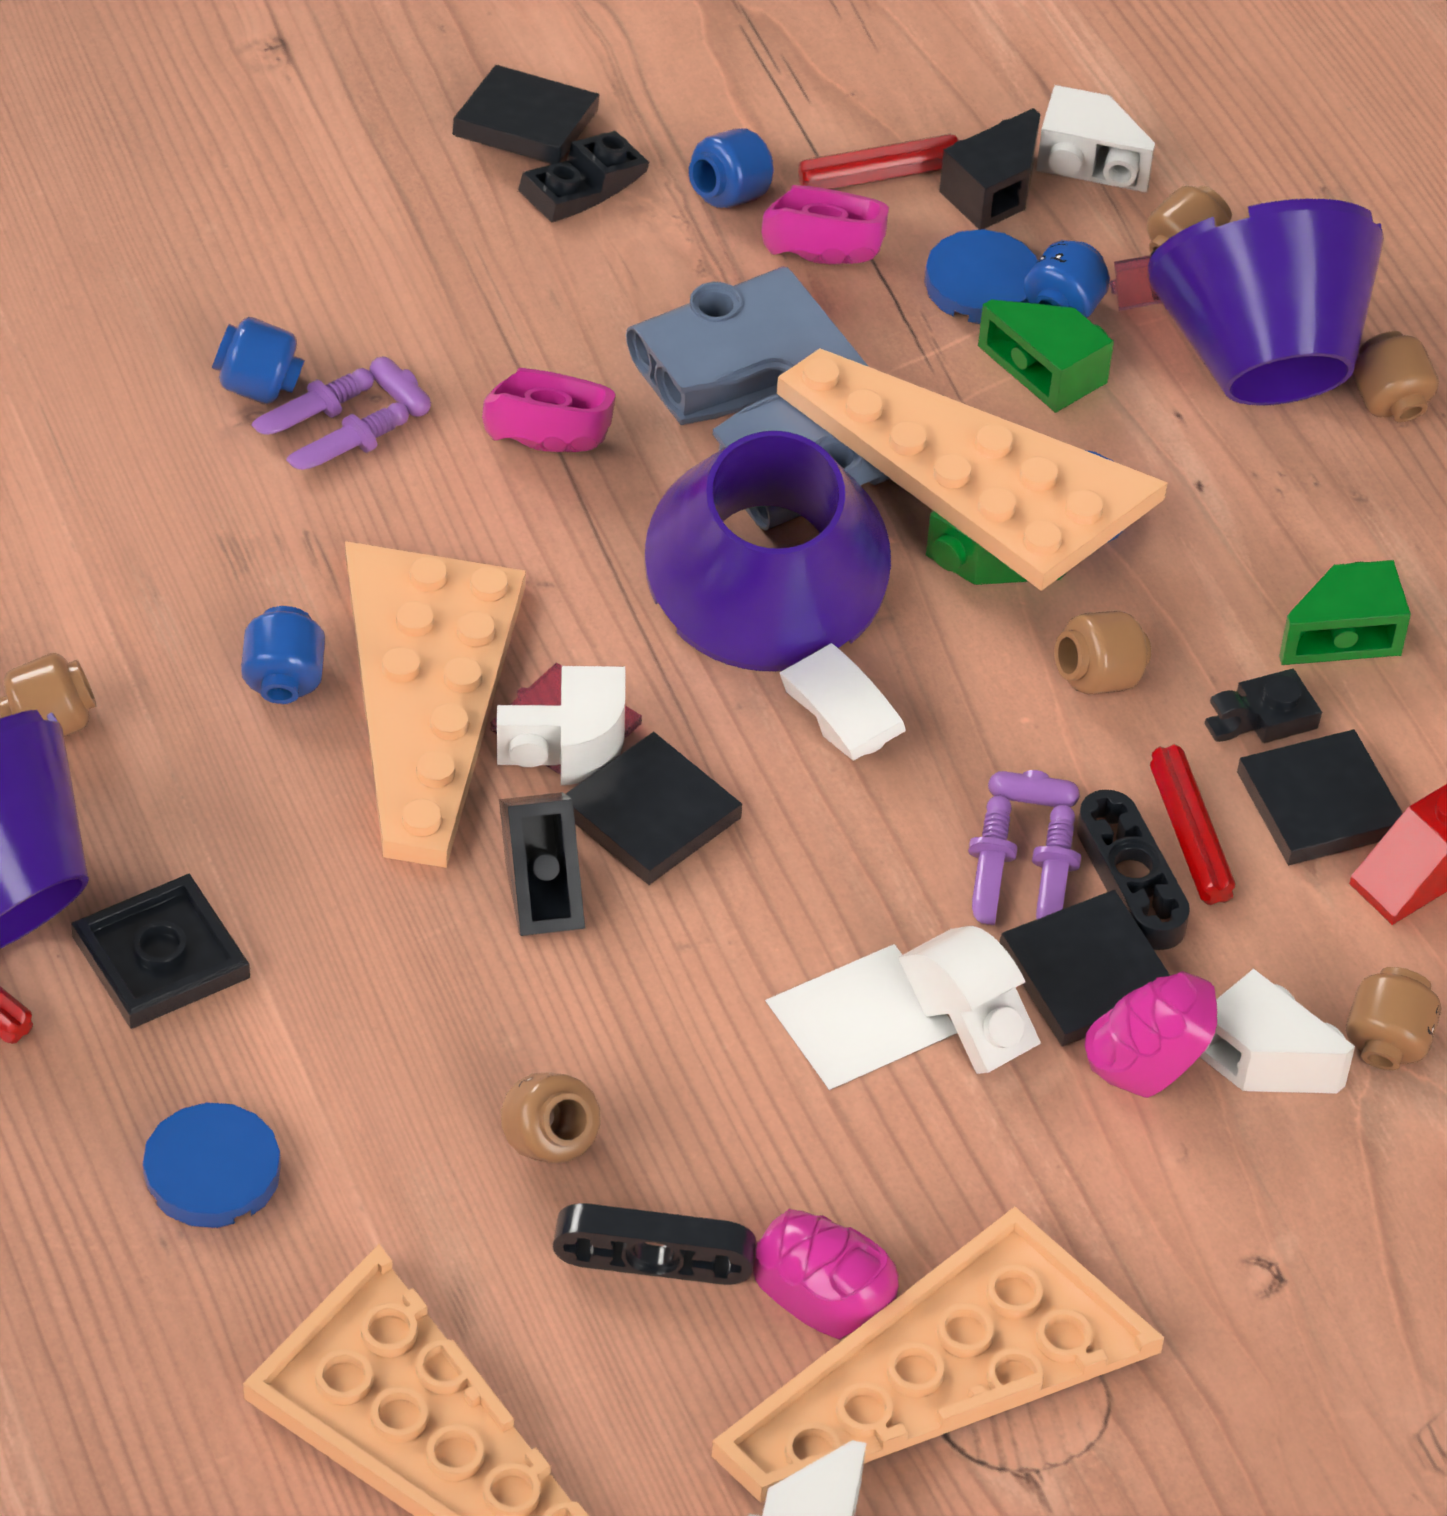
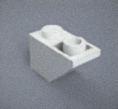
[1036,85,1155,193]
[1200,969,1355,1094]

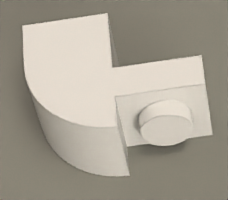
[497,666,625,785]
[898,926,1041,1074]

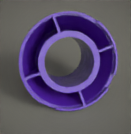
[1148,199,1384,405]
[645,431,891,672]
[0,710,89,949]

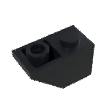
[939,108,1041,230]

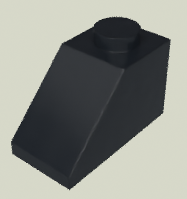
[499,792,585,936]

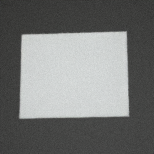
[765,944,957,1090]

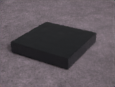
[452,65,600,164]
[1237,729,1403,866]
[566,731,742,885]
[71,873,250,1029]
[999,889,1170,1047]

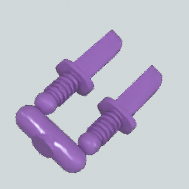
[252,356,431,470]
[968,770,1081,925]

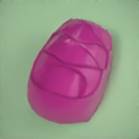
[761,185,889,264]
[482,368,616,452]
[1085,971,1217,1098]
[753,1209,899,1340]

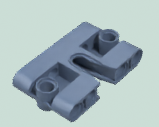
[626,266,890,531]

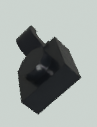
[1204,668,1322,743]

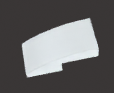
[780,643,906,761]

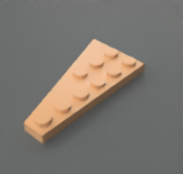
[777,348,1168,591]
[345,541,526,868]
[711,1207,1164,1502]
[243,1244,589,1516]

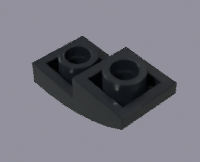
[518,131,650,223]

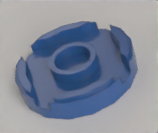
[924,229,1038,324]
[143,1102,281,1228]

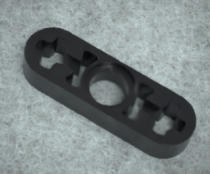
[1077,790,1190,950]
[553,1203,757,1285]

